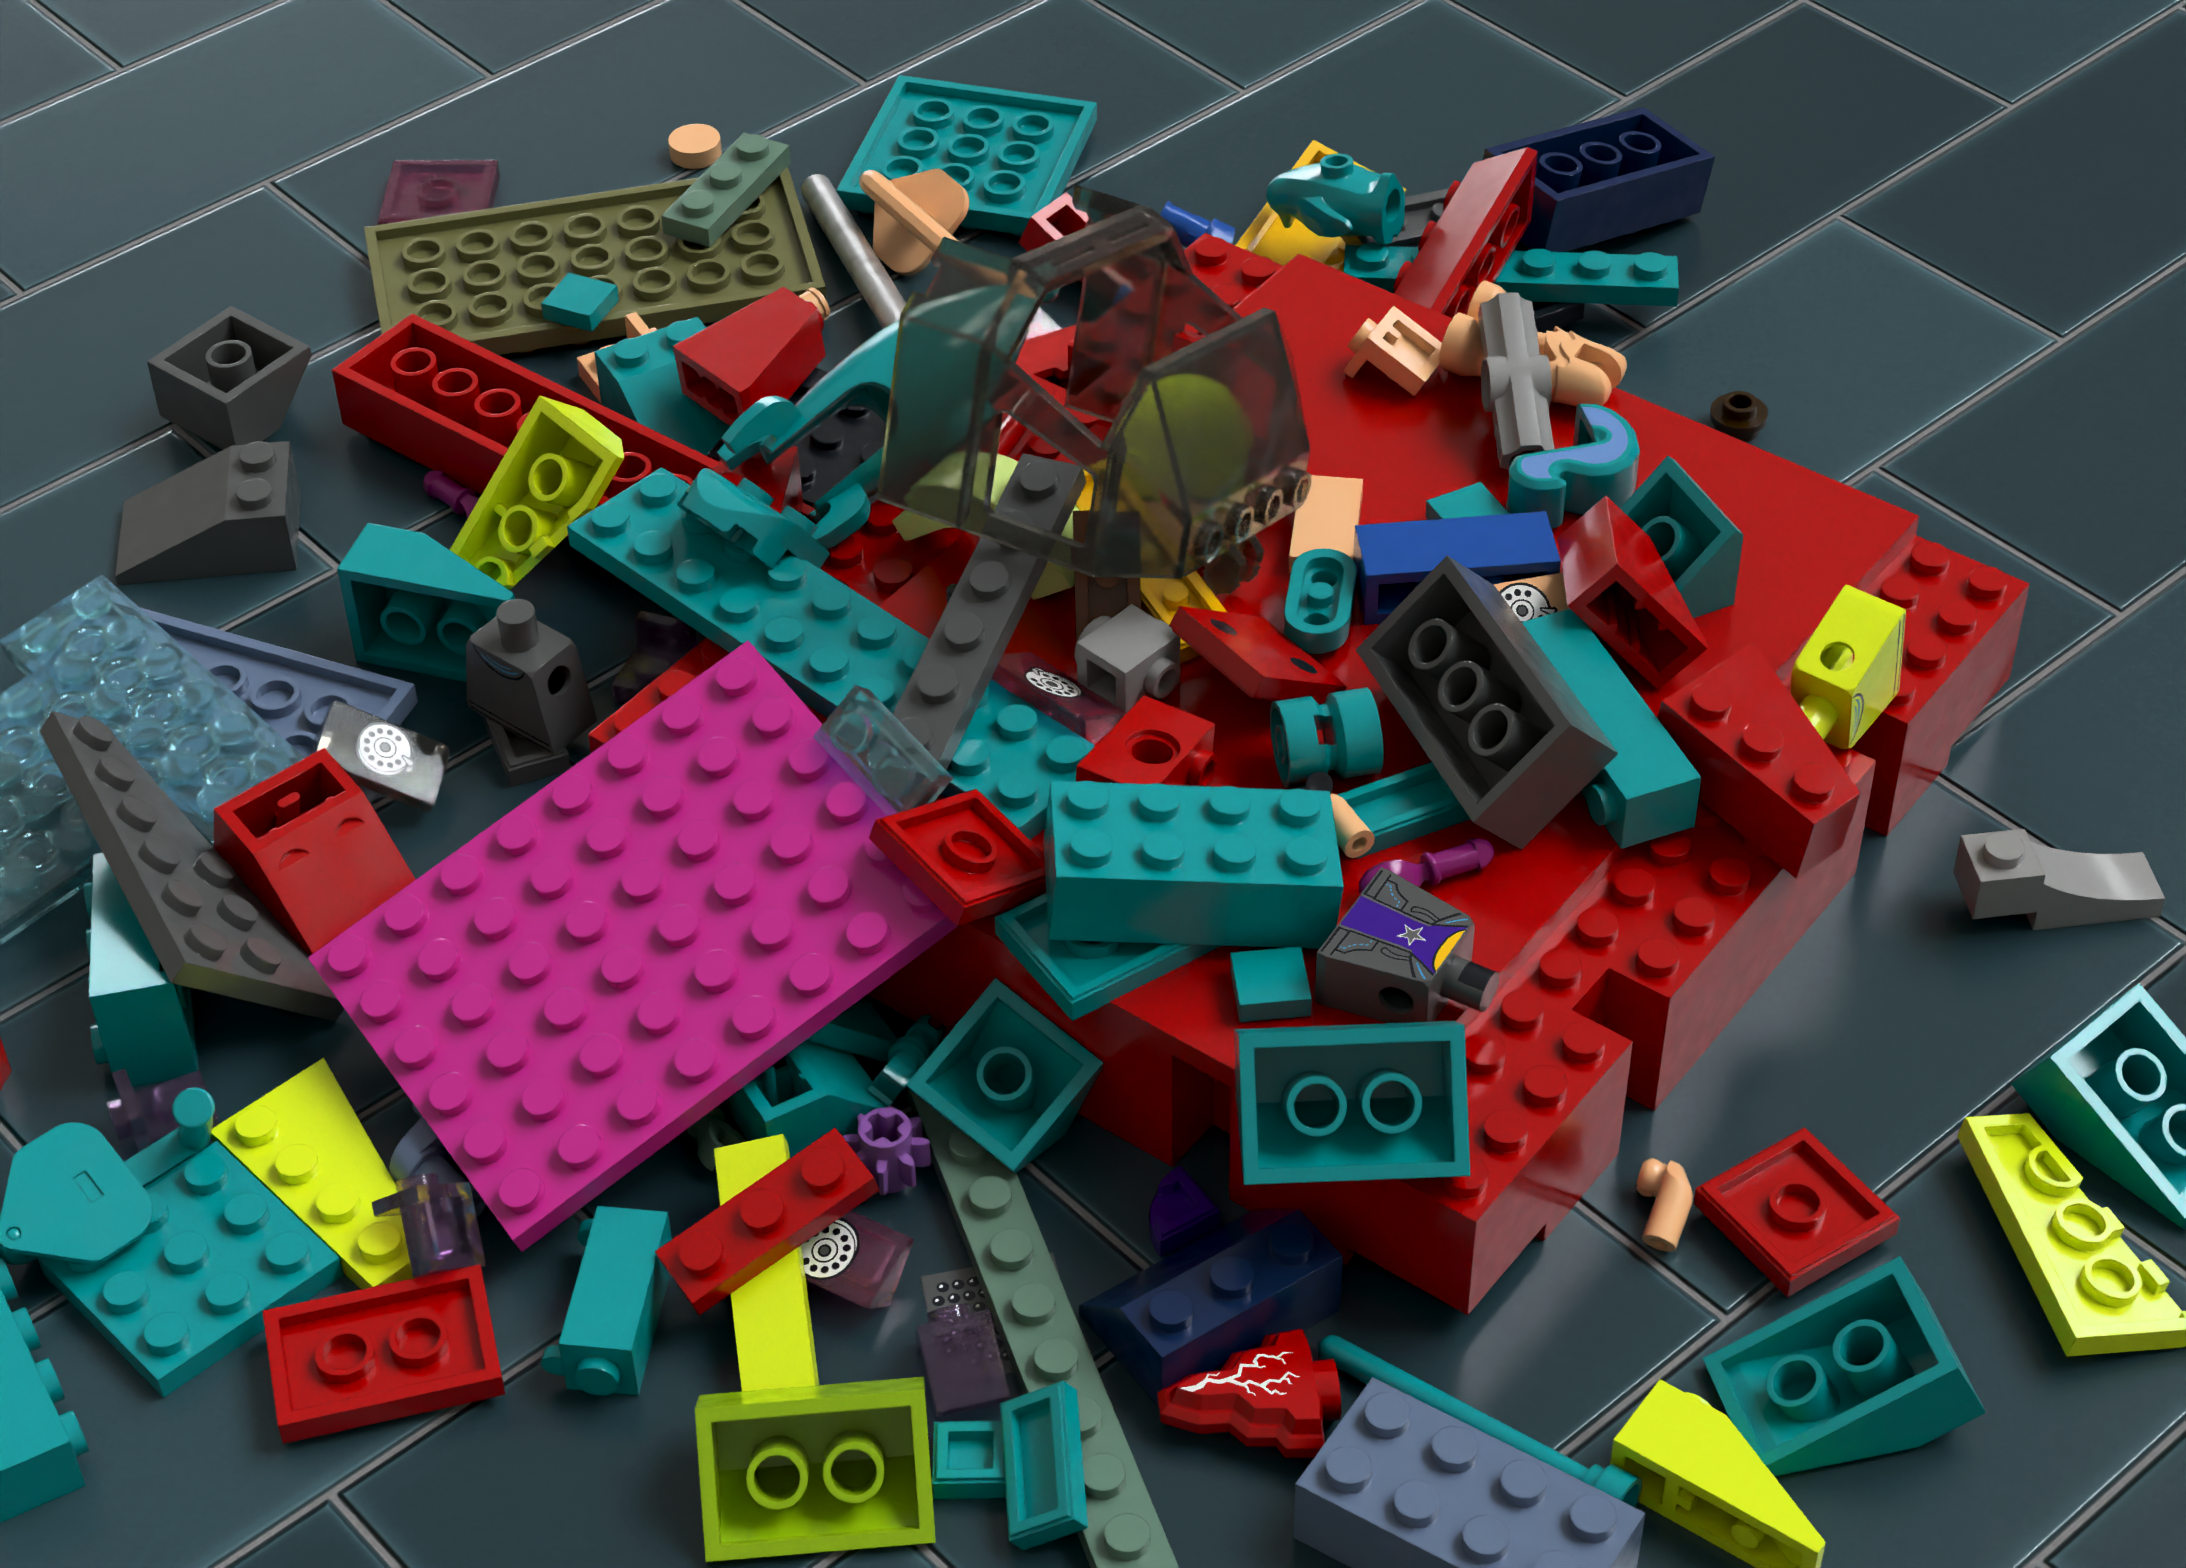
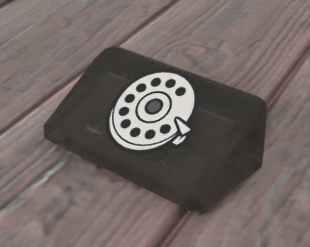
[312,701,449,812]

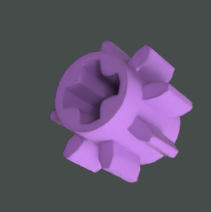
[843,1106,931,1195]

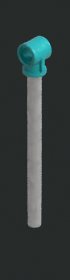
[801,174,911,328]

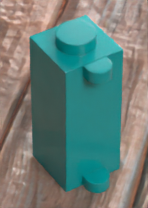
[541,1206,672,1396]

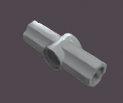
[1478,292,1554,470]

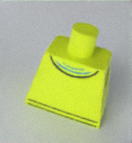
[1791,584,1906,750]

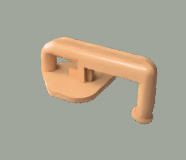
[859,169,1009,291]

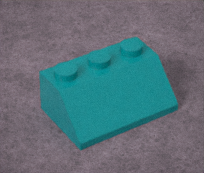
[1234,1021,1470,1185]

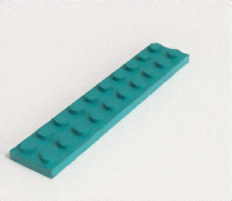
[567,467,1095,840]

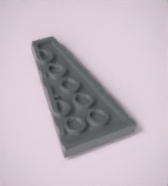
[39,711,344,1022]

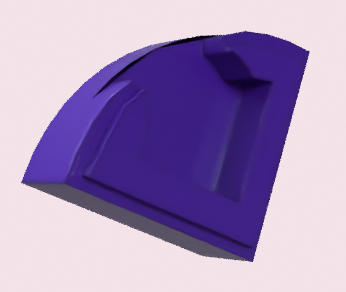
[1149,1165,1220,1257]

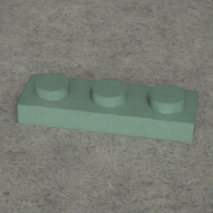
[661,133,791,247]

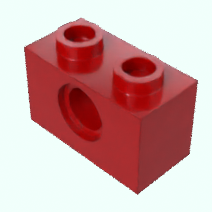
[1075,695,1218,786]

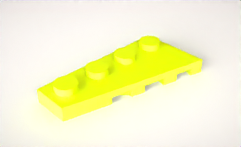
[211,1057,436,1289]
[1957,1113,2186,1357]

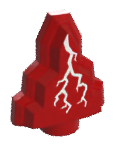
[1157,1328,1341,1458]

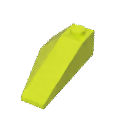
[450,395,624,590]

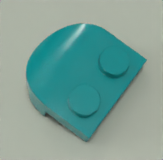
[677,468,830,570]

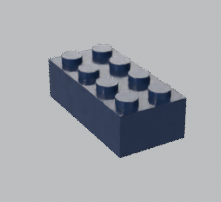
[1483,107,1715,252]

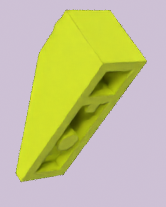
[1610,1379,1826,1568]

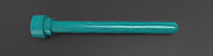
[1318,1335,1642,1507]

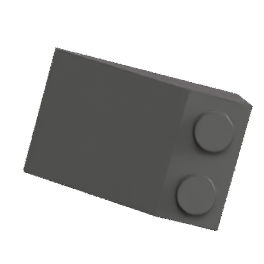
[115,441,301,585]

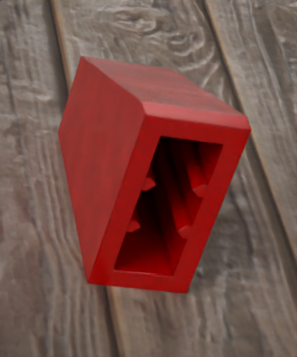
[672,286,826,426]
[1558,496,1708,690]

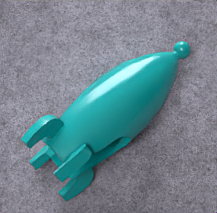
[717,268,1060,550]

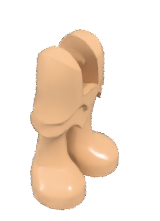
[1439,280,1627,407]

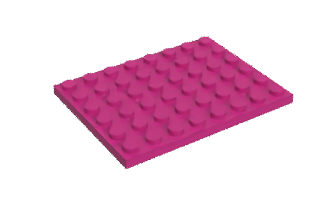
[308,640,958,1252]

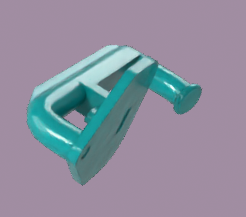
[0,1087,215,1265]

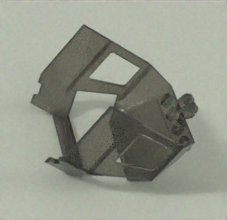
[877,184,1311,595]

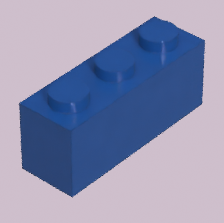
[1353,511,1561,625]

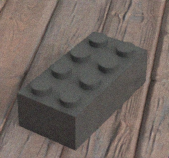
[1356,555,1618,850]

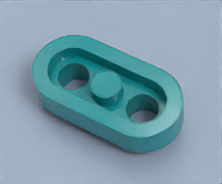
[1284,548,1357,654]

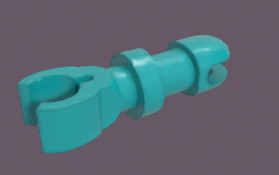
[867,1014,945,1106]

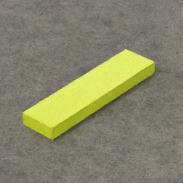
[714,1134,819,1391]

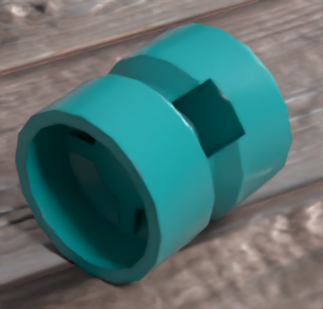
[1270,687,1384,788]

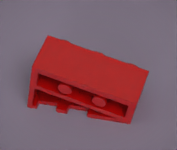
[1657,642,1861,879]

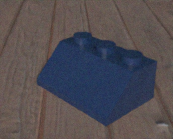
[1079,1209,1343,1406]

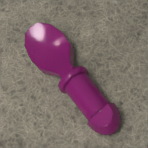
[423,470,479,519]
[1359,838,1494,894]

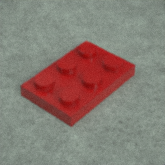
[262,1264,506,1444]

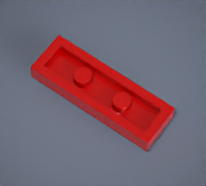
[655,1127,880,1315]

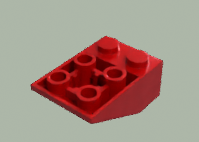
[213,748,416,956]

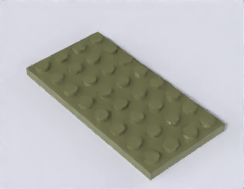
[364,167,827,355]

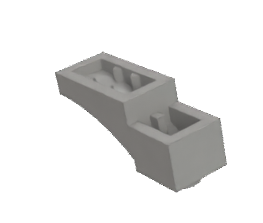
[1953,828,2165,930]

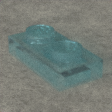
[813,685,953,816]

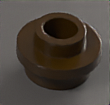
[1710,391,1768,442]

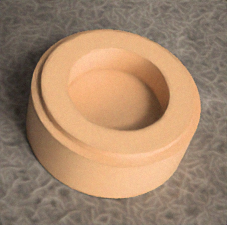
[668,124,722,169]

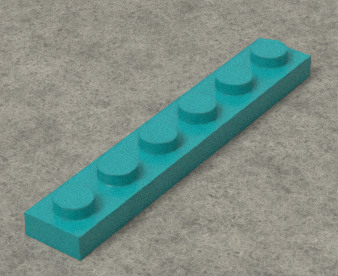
[1344,243,1679,307]

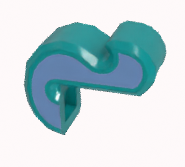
[1506,404,1640,529]

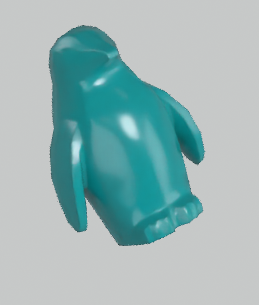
[1266,153,1405,245]

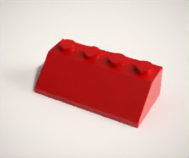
[1394,147,1538,318]

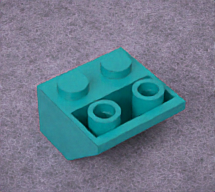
[722,1040,888,1158]

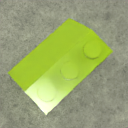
[695,1377,936,1562]

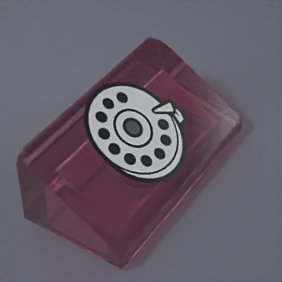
[991,652,1126,744]
[802,1211,914,1309]

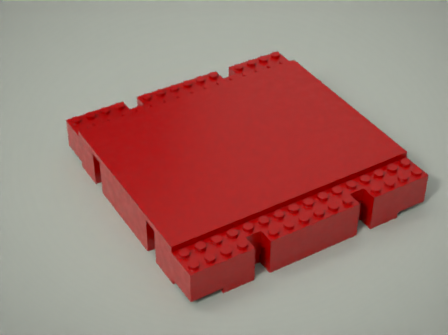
[588,233,2030,1315]

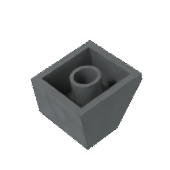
[147,306,312,450]

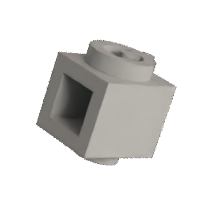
[1074,604,1181,719]

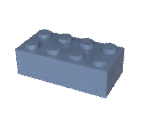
[1293,1377,1645,1568]

